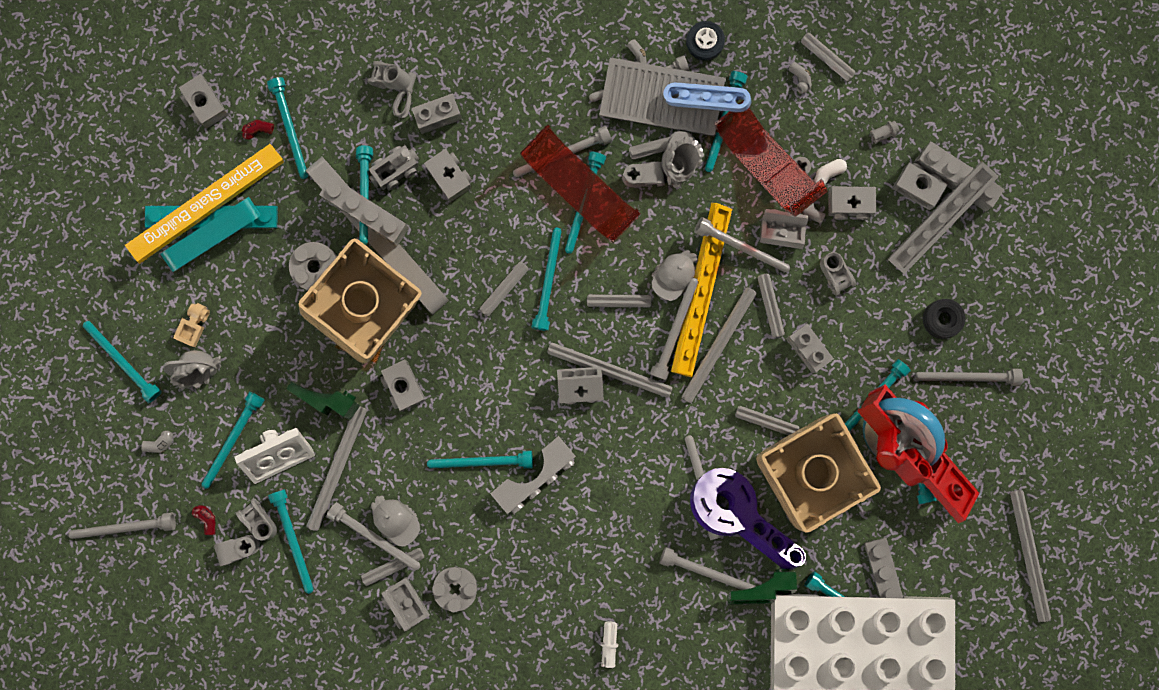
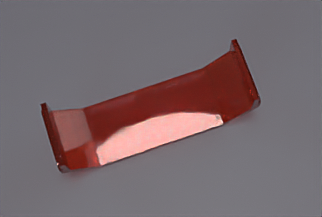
[714,100,828,217]
[520,125,641,244]

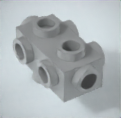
[369,145,419,191]

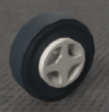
[686,21,725,60]

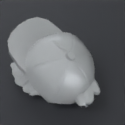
[662,131,704,188]
[652,250,697,301]
[163,350,221,390]
[371,496,420,547]

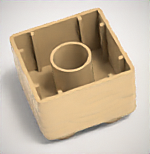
[298,238,422,364]
[756,413,881,533]

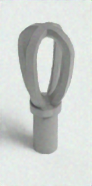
[393,72,417,118]

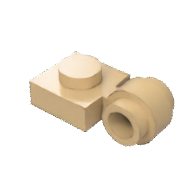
[173,303,210,347]

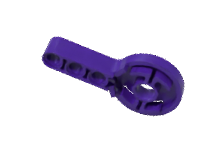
[690,468,806,571]

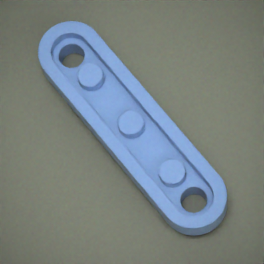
[663,82,751,112]

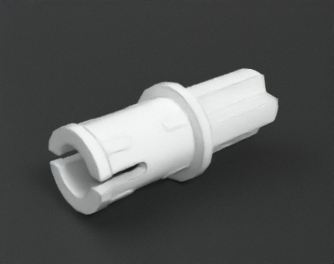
[601,621,618,668]

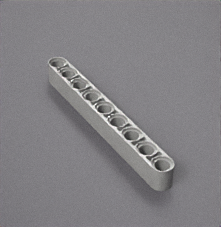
[305,156,449,315]

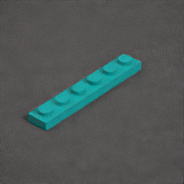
[145,206,278,229]

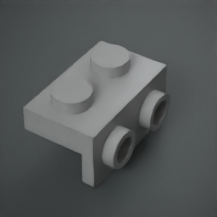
[760,209,808,249]
[381,577,430,631]

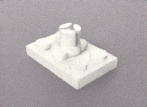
[235,428,315,484]

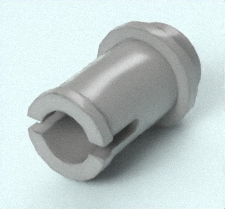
[870,121,900,144]

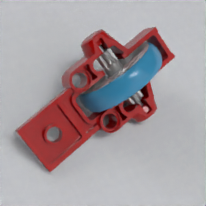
[857,384,979,523]

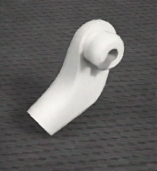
[812,159,847,192]

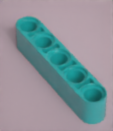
[160,197,261,272]

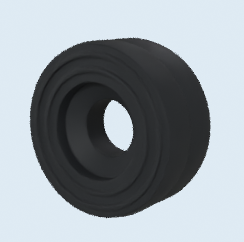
[923,299,966,339]

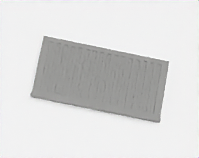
[599,58,726,136]

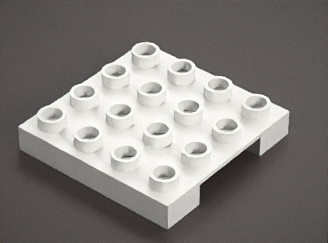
[770,594,955,690]

